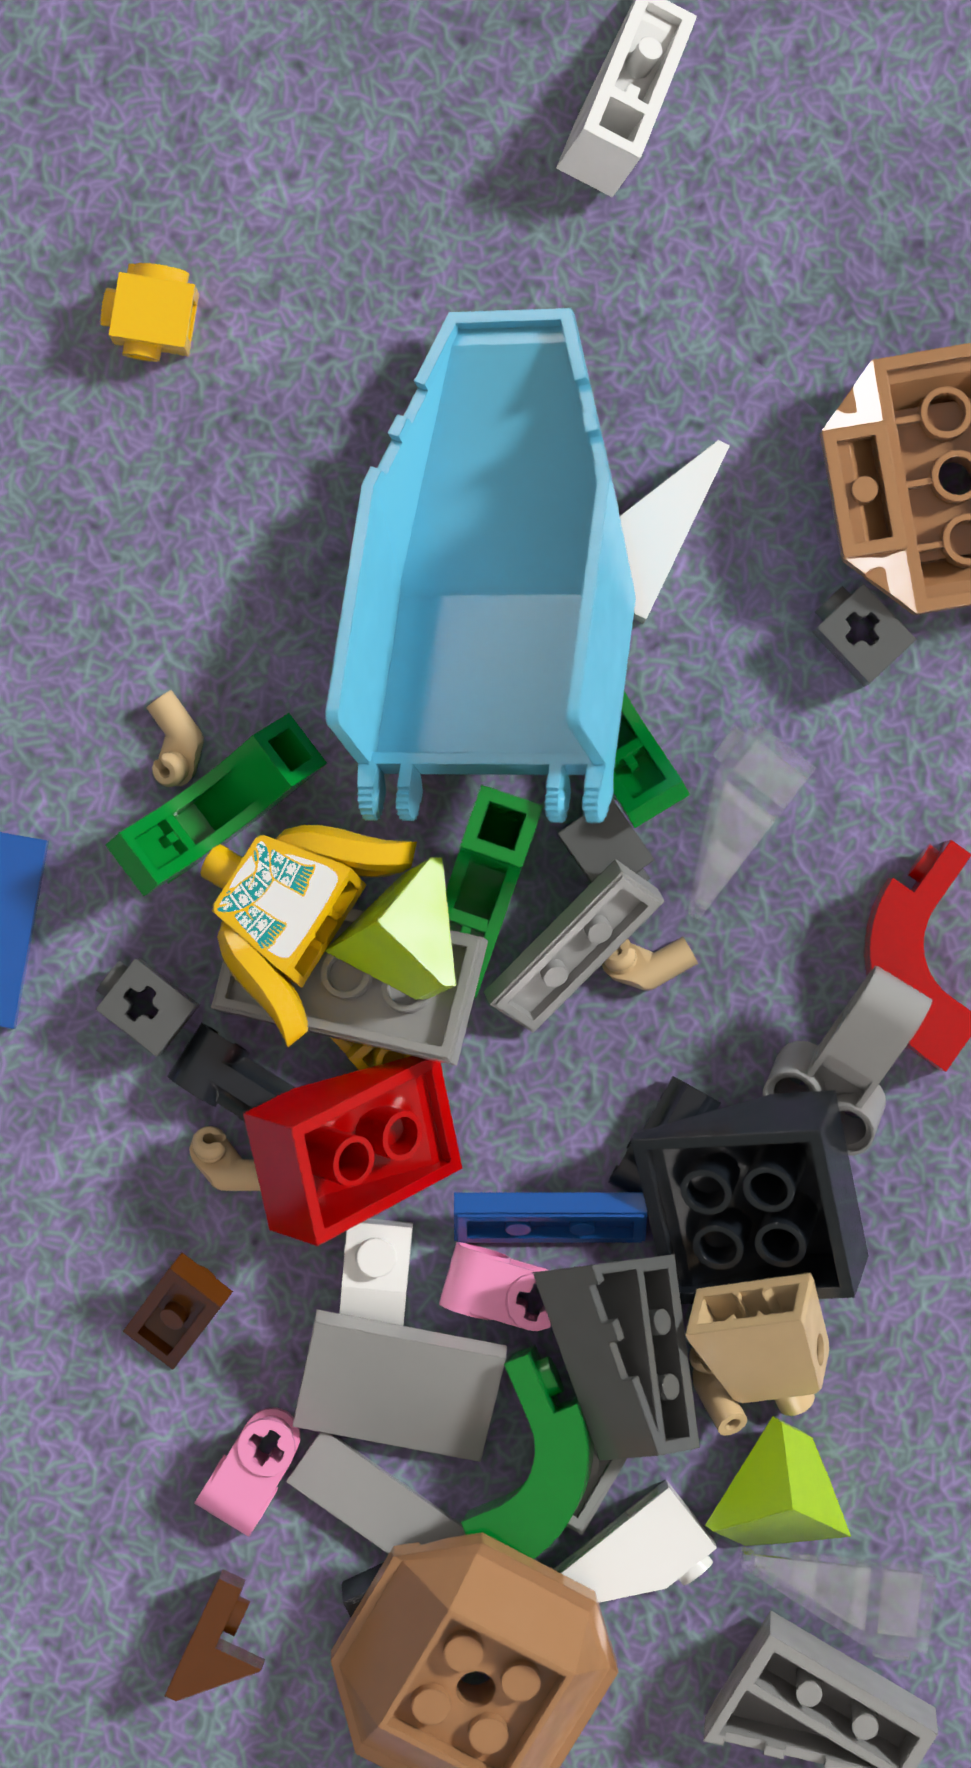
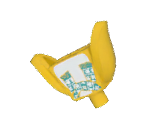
[201,825,417,1047]

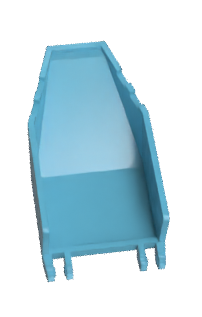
[326,308,636,823]

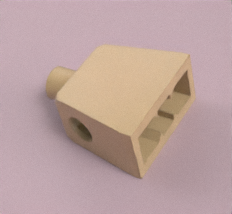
[686,1273,829,1416]

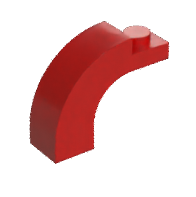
[864,840,971,1072]

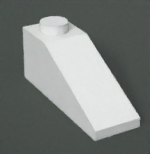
[556,0,697,197]
[620,440,730,624]
[339,1219,413,1326]
[553,1480,717,1603]

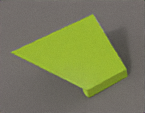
[325,858,456,1000]
[705,1416,851,1546]

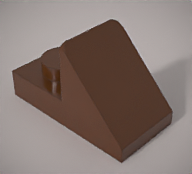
[123,1252,233,1370]
[165,1569,265,1701]

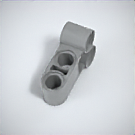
[763,966,932,1156]

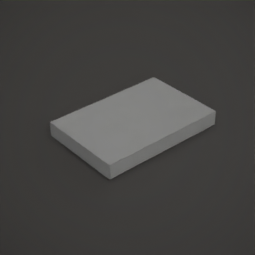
[292,1310,507,1462]

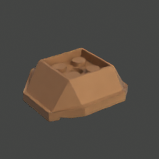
[820,343,971,616]
[331,1533,619,1768]

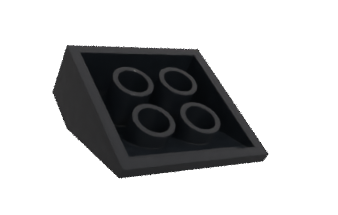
[631,1090,869,1304]

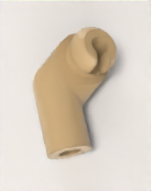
[147,690,204,787]
[602,936,698,991]
[189,1126,260,1191]
[689,1346,747,1436]

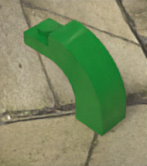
[105,713,328,897]
[446,784,543,999]
[461,1345,594,1559]

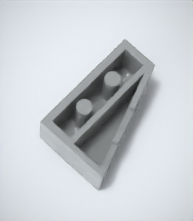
[703,1610,938,1768]

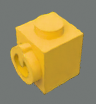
[101,263,199,362]

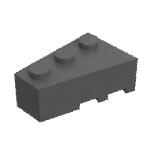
[532,1254,700,1461]

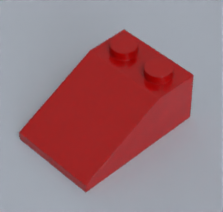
[243,1056,463,1246]

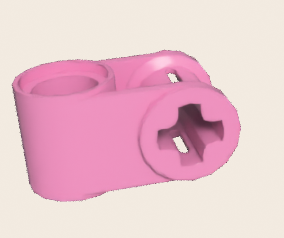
[439,1242,551,1331]
[194,1407,301,1537]

